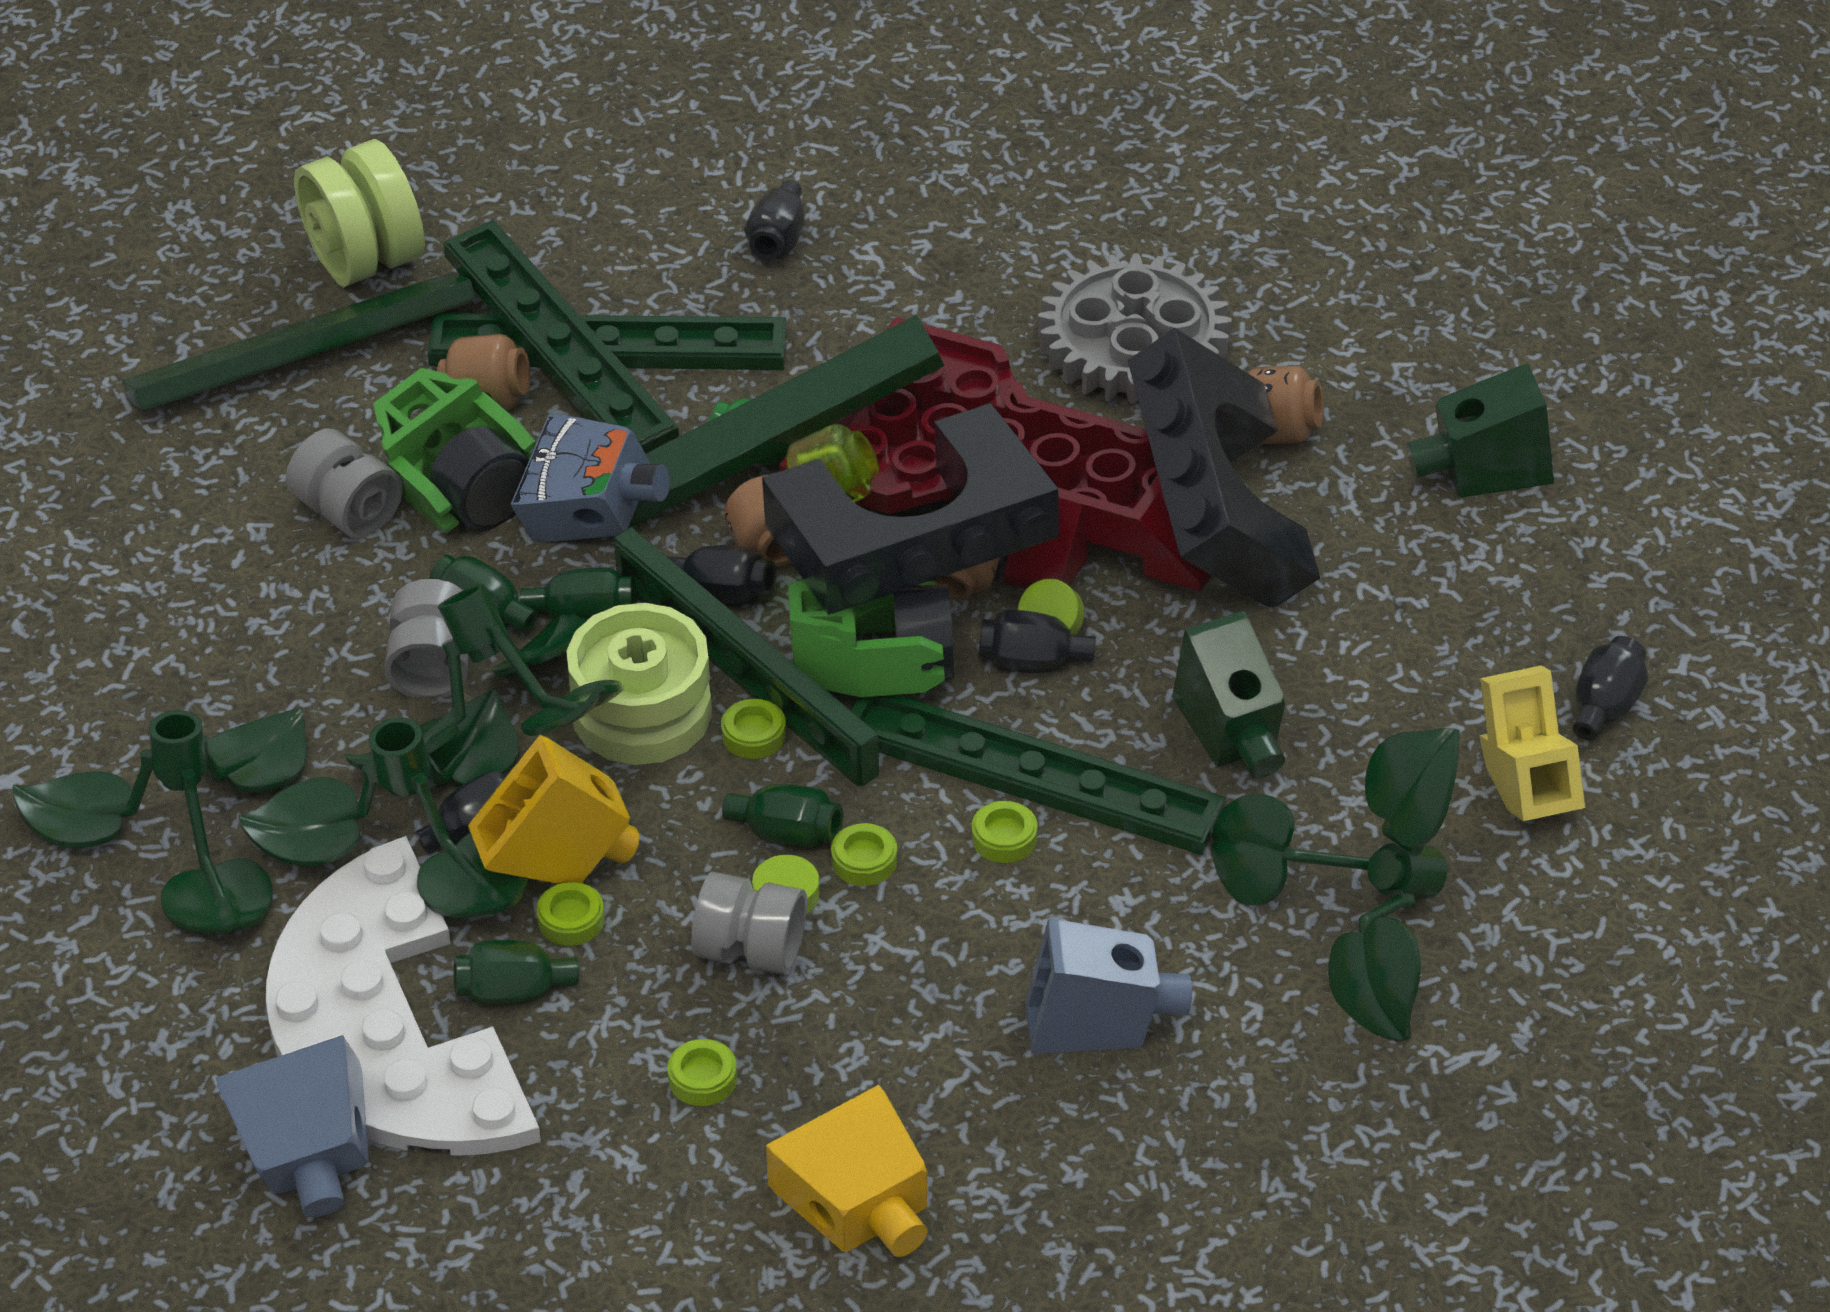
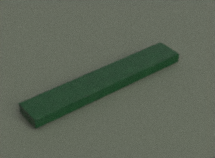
[443,219,679,454]
[122,271,476,411]
[427,313,787,370]
[628,315,944,529]
[614,527,879,787]
[851,695,1226,855]

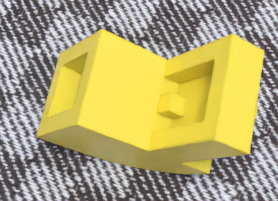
[1480,665,1585,821]

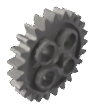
[1038,253,1231,404]

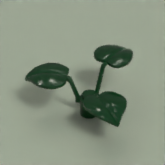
[344,584,624,770]
[239,689,528,918]
[13,707,307,933]
[1211,728,1460,1040]

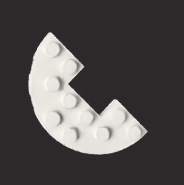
[266,836,541,1156]

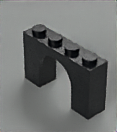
[1127,328,1321,607]
[762,403,1059,615]

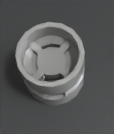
[285,428,403,540]
[384,579,469,697]
[691,871,807,975]

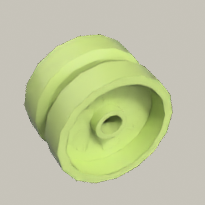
[294,139,425,288]
[566,603,712,765]

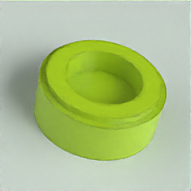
[1018,579,1084,635]
[721,699,786,759]
[972,801,1038,863]
[831,823,897,886]
[752,855,820,915]
[536,882,605,946]
[667,1039,737,1106]

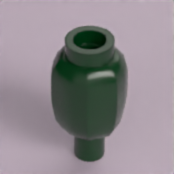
[429,554,538,634]
[520,567,637,620]
[722,784,844,849]
[453,940,579,1007]

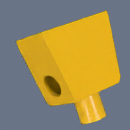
[468,735,639,884]
[766,1085,928,1257]

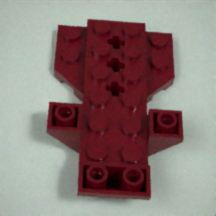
[779,317,1212,592]

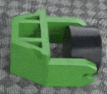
[373,368,536,533]
[788,580,955,697]

